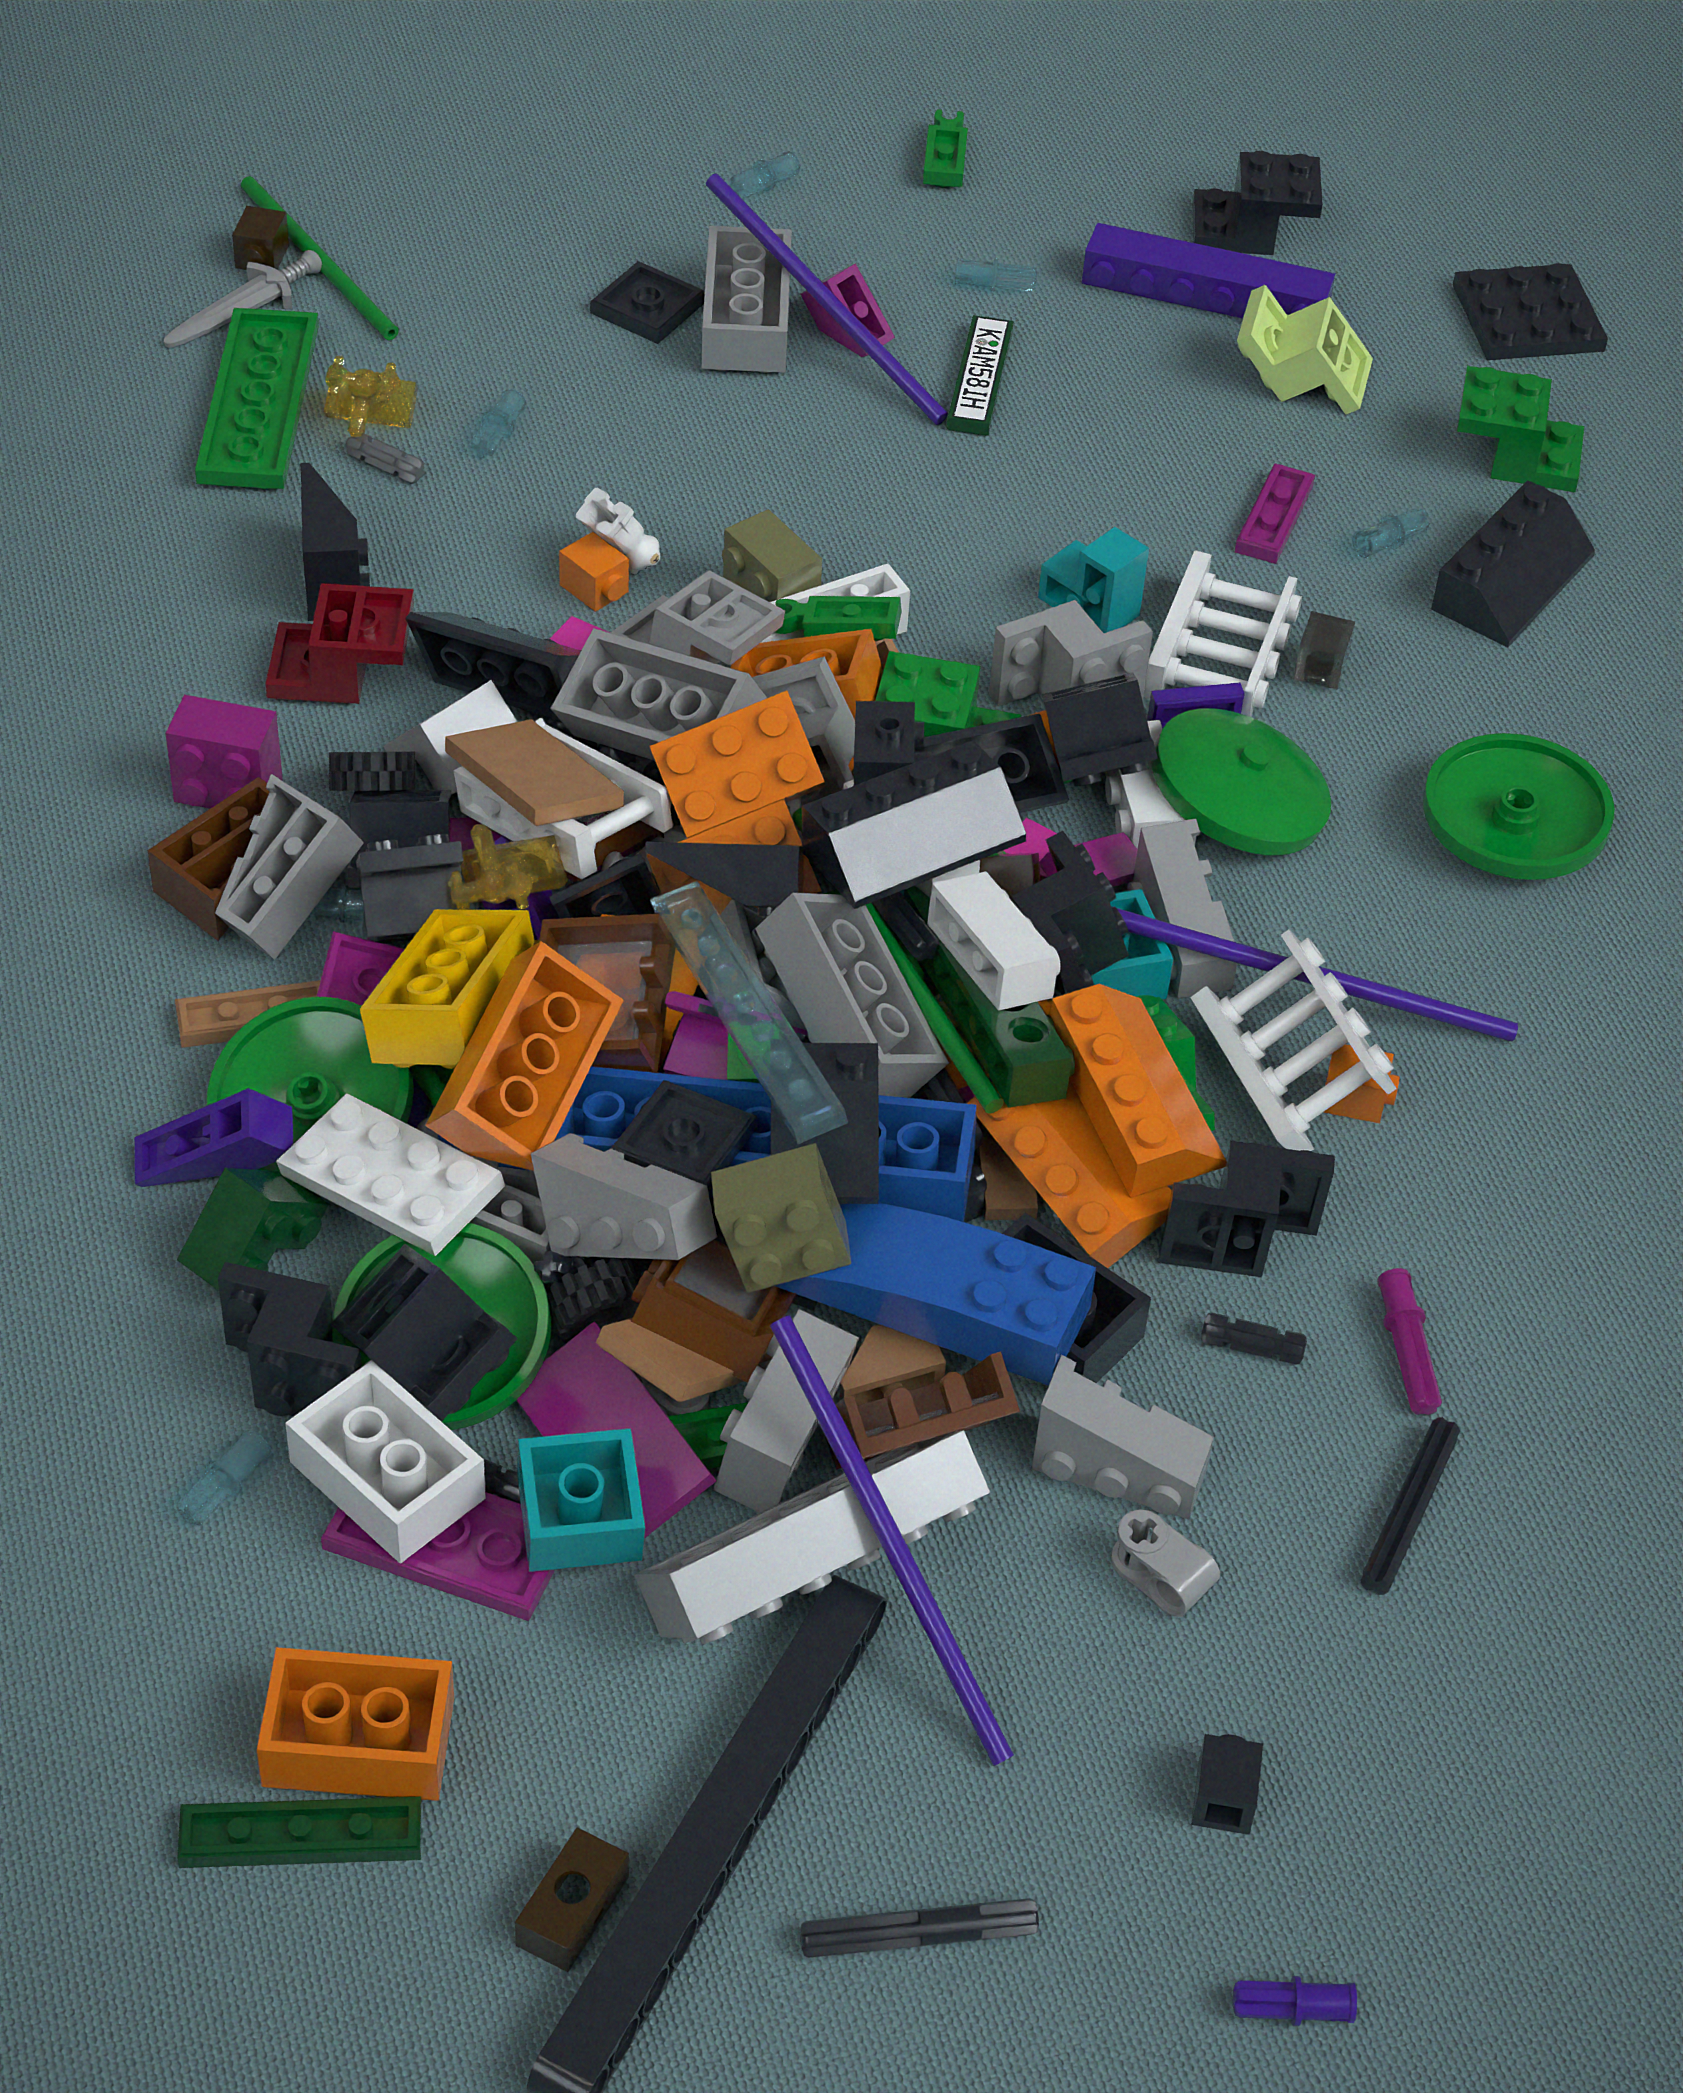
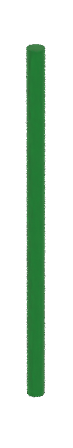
[792,807,1004,1113]

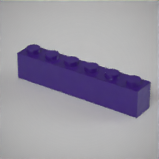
[1082,222,1336,318]

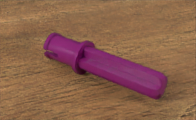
[1377,1268,1442,1415]

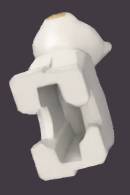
[576,488,660,574]

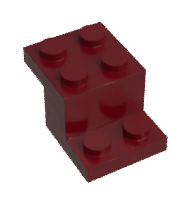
[265,583,414,704]

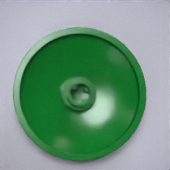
[1151,708,1331,855]
[1423,733,1615,880]
[207,997,414,1193]
[332,1223,551,1430]

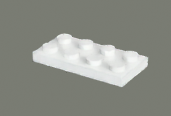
[276,1094,505,1256]

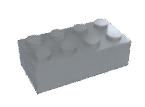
[701,226,792,373]
[551,628,767,761]
[755,893,949,1098]

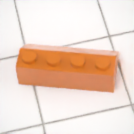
[425,941,624,1171]
[1049,984,1227,1198]
[966,1079,1172,1268]

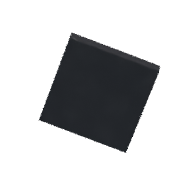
[590,261,705,344]
[611,1080,757,1193]

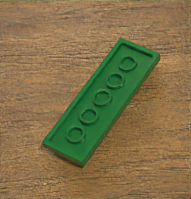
[195,308,319,489]

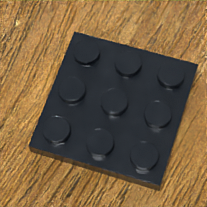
[1453,263,1608,361]

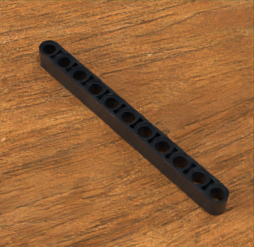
[527,1575,887,2093]

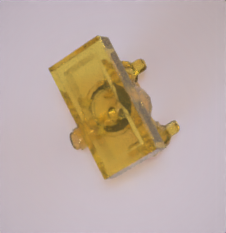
[324,356,418,437]
[450,824,568,910]

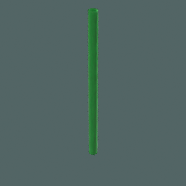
[241,176,399,340]

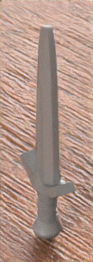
[164,250,322,348]

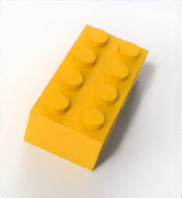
[360,909,535,1069]

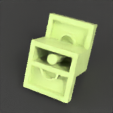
[1237,285,1373,415]

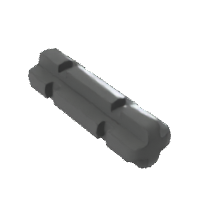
[346,431,425,484]

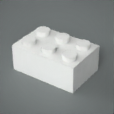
[285,1360,486,1564]

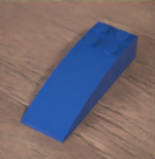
[774,1203,1096,1386]

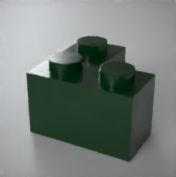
[177,1168,329,1291]

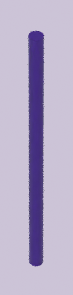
[706,173,948,425]
[1117,908,1518,1042]
[770,1315,1014,1766]

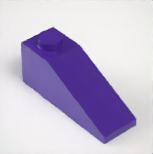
[134,1088,293,1187]

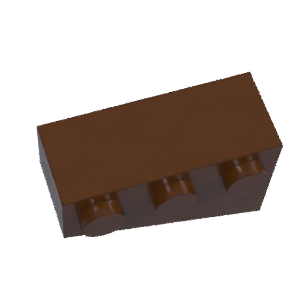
[147,777,270,941]

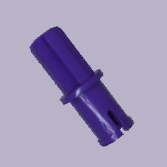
[1232,1976,1357,2026]

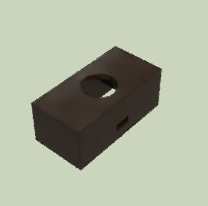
[515,1827,629,1972]

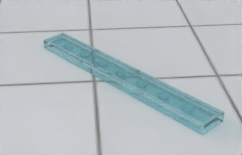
[651,881,848,1144]

